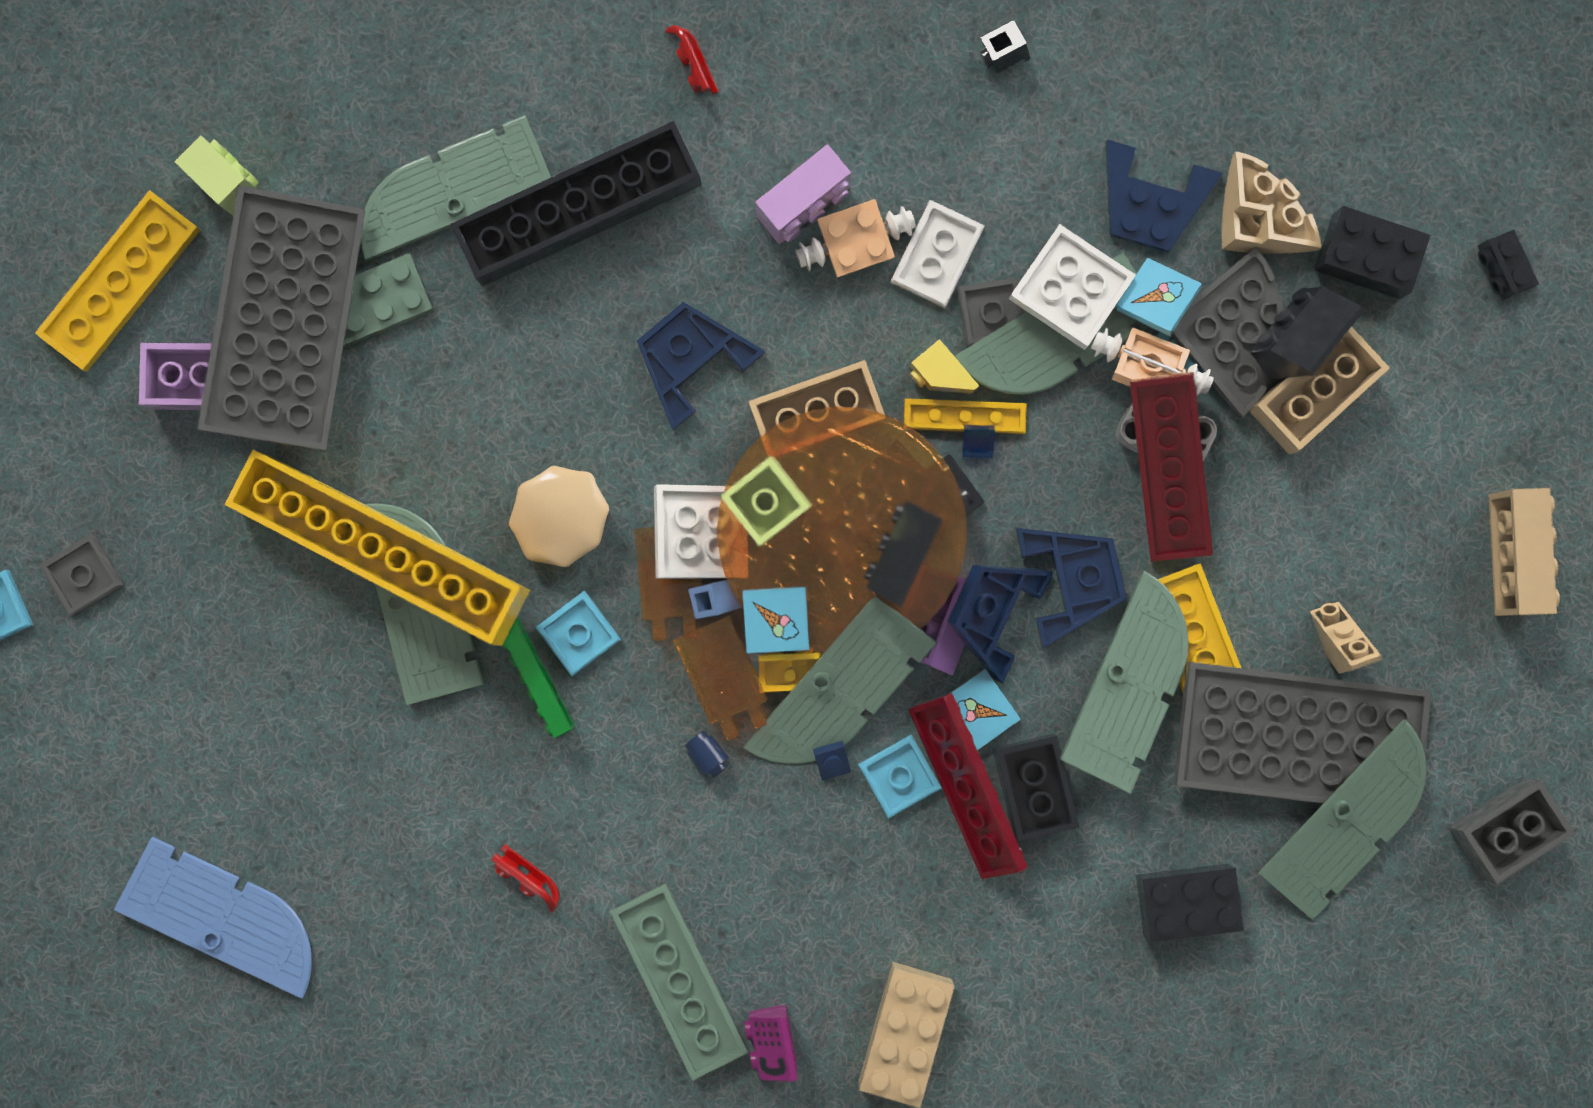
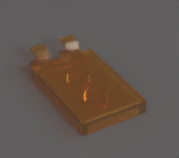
[634,527,702,642]
[673,615,768,741]

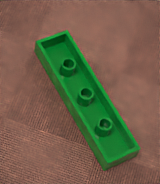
[502,615,576,738]

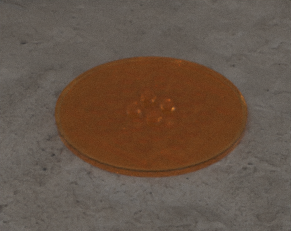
[717,407,967,655]

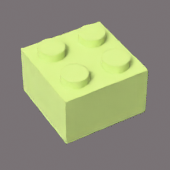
[174,136,259,216]
[720,456,812,546]

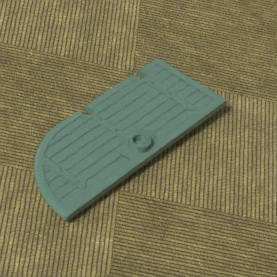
[360,115,551,261]
[954,252,1149,395]
[365,504,484,705]
[1059,571,1188,794]
[743,594,937,764]
[1258,720,1426,920]

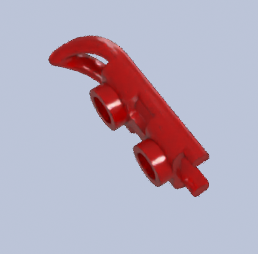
[665,25,719,95]
[491,844,559,912]

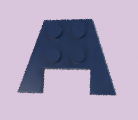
[1105,139,1223,253]
[637,302,766,431]
[1015,528,1127,648]
[947,564,1053,683]

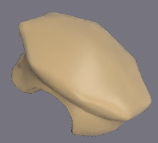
[509,466,609,567]

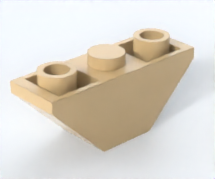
[1310,602,1381,674]

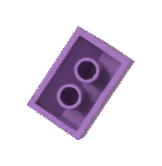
[901,565,966,676]

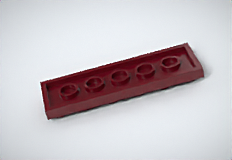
[1130,372,1213,562]
[908,693,1028,879]

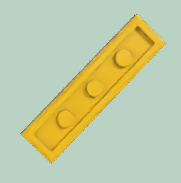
[903,398,1027,435]

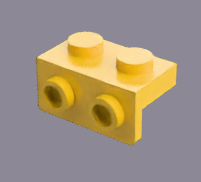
[758,647,820,692]

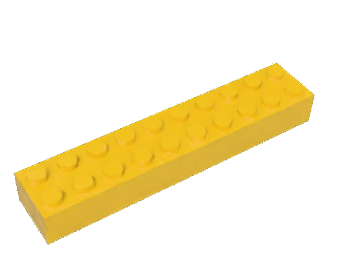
[224,449,530,646]

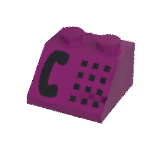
[744,1004,798,1082]

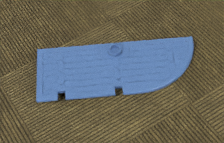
[114,837,312,999]

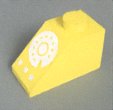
[910,339,979,394]

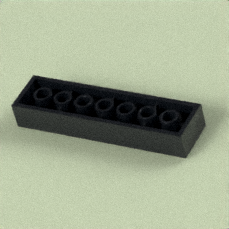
[451,121,702,287]

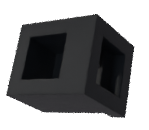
[980,20,1031,73]

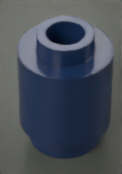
[685,731,729,778]

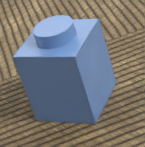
[688,578,742,619]

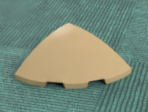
[1222,151,1321,254]

